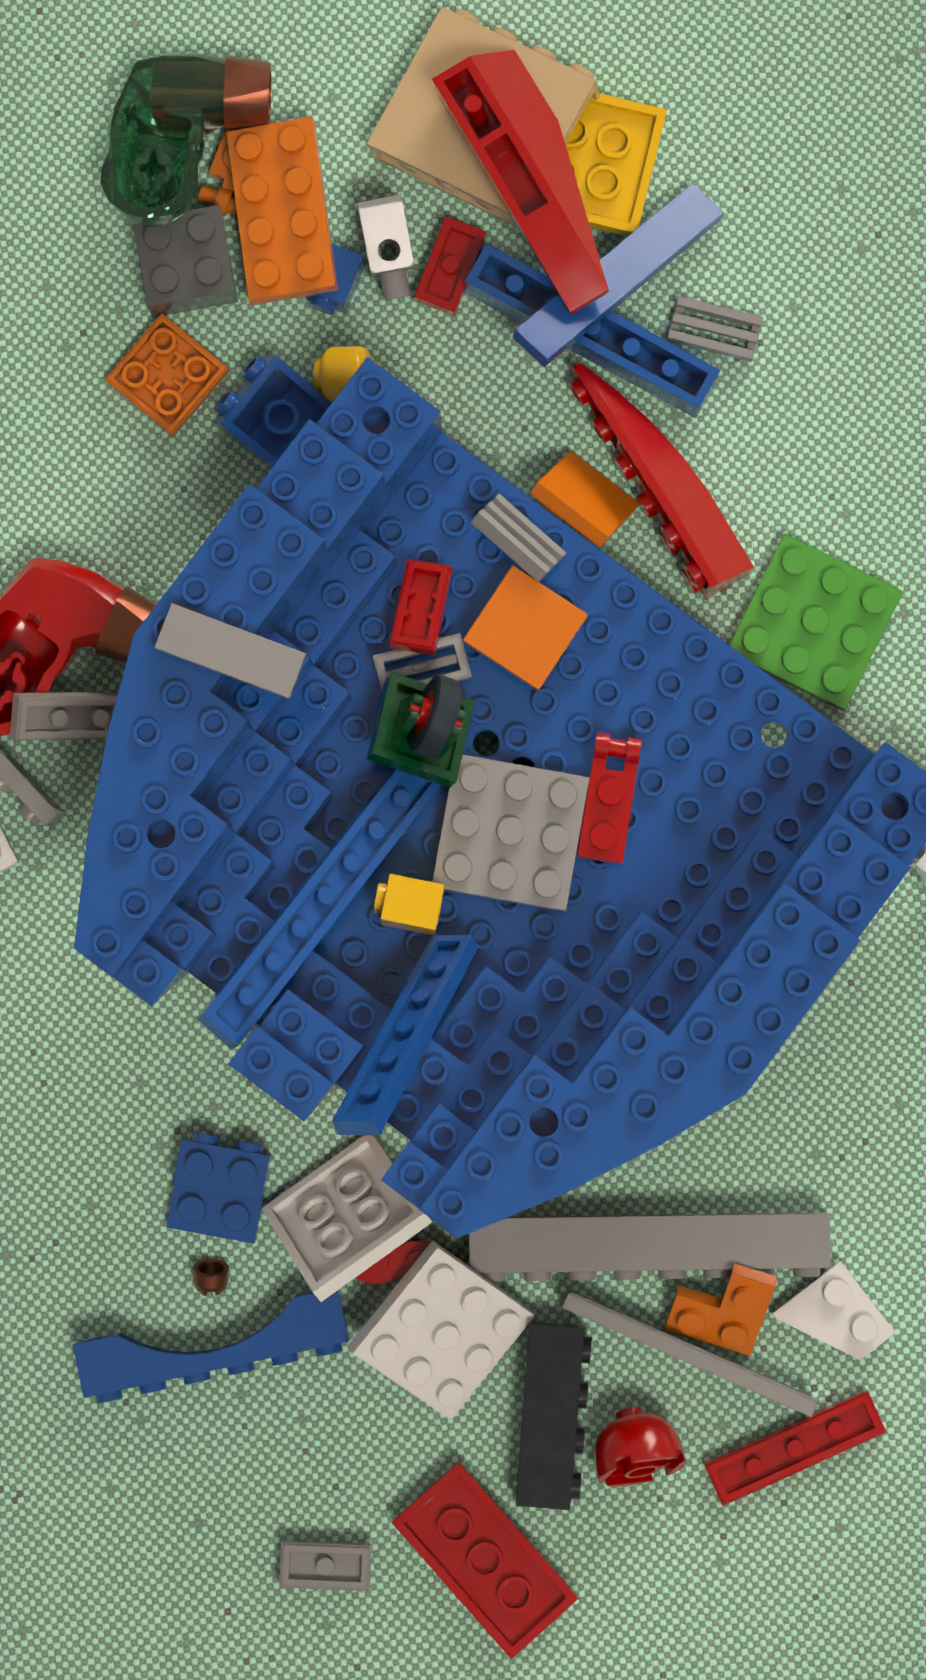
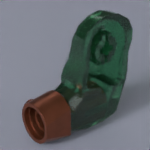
[100,53,272,227]

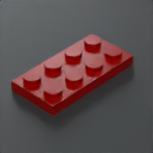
[391,1461,579,1659]

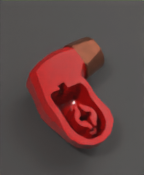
[0,558,157,736]

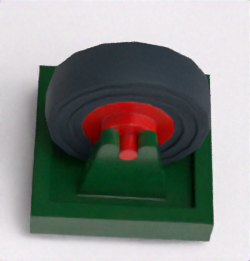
[366,672,475,788]

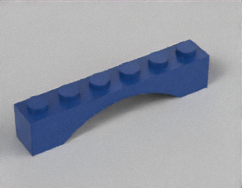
[73,1289,351,1404]

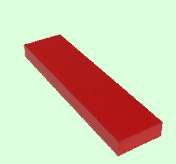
[703,1390,886,1506]

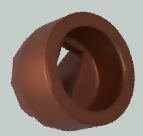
[193,1258,229,1296]

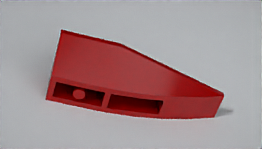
[432,49,609,315]
[569,363,754,600]

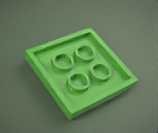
[729,533,904,711]

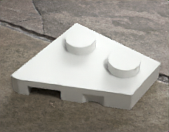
[772,1261,896,1360]

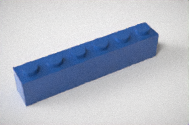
[465,243,720,418]

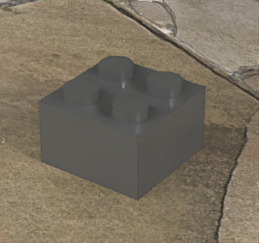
[132,205,238,318]

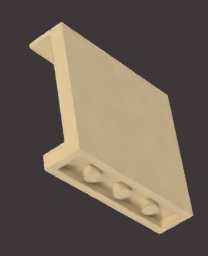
[367,7,600,228]

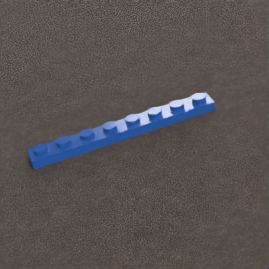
[196,768,441,1049]

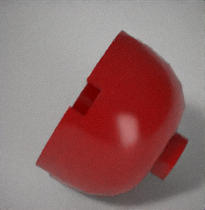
[593,1407,686,1487]

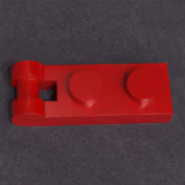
[577,732,642,865]

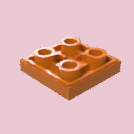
[105,313,230,438]
[530,450,640,548]
[463,565,588,691]

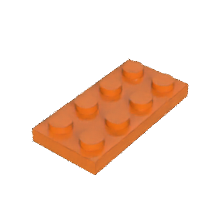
[226,116,338,306]

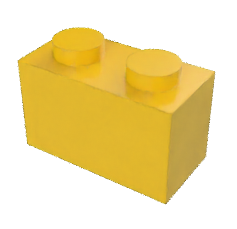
[374,874,444,935]

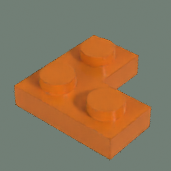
[664,1263,777,1356]

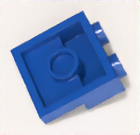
[213,354,332,468]
[166,1132,272,1244]

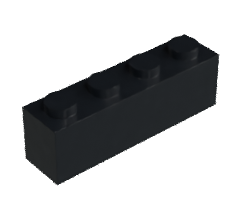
[516,1321,592,1510]

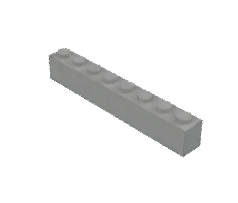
[469,1212,831,1282]

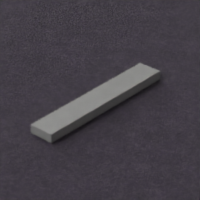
[561,1290,817,1417]

